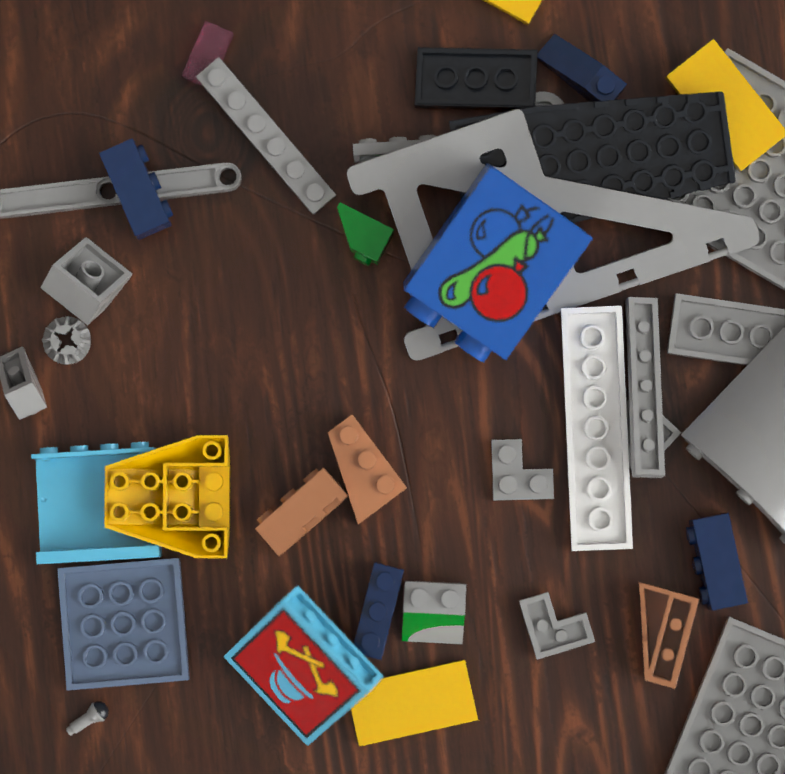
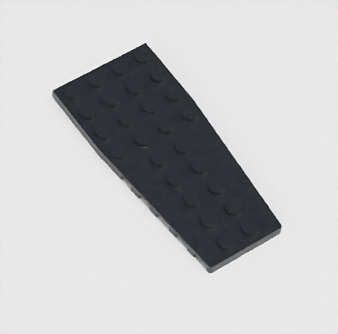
[449,91,736,223]

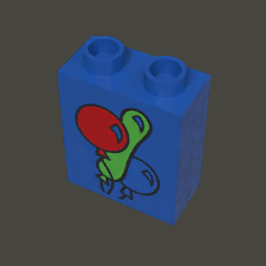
[403,163,593,363]

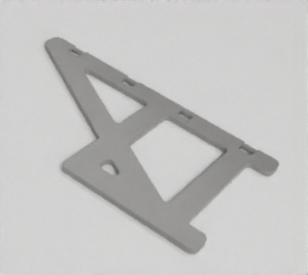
[347,109,760,361]

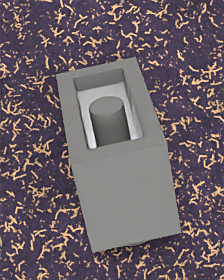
[0,346,47,420]

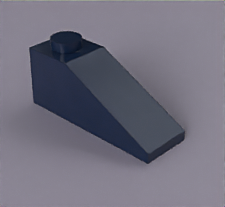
[537,33,627,102]

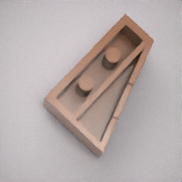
[328,415,407,525]
[255,468,349,556]
[639,582,700,689]

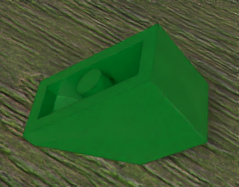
[337,202,394,266]

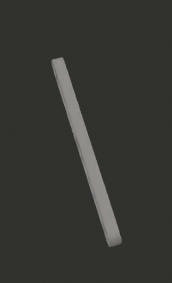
[0,163,242,219]

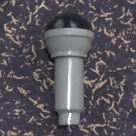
[66,701,109,736]

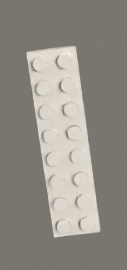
[561,306,633,551]

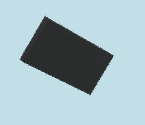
[415,47,538,110]

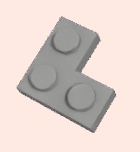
[491,439,554,501]
[518,592,595,660]

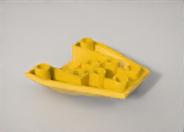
[104,435,230,558]

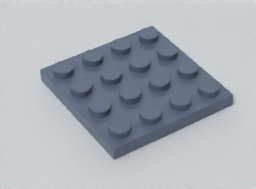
[57,558,190,691]

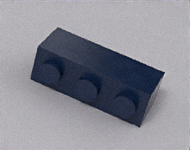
[99,138,174,240]
[686,513,748,611]
[354,562,404,660]

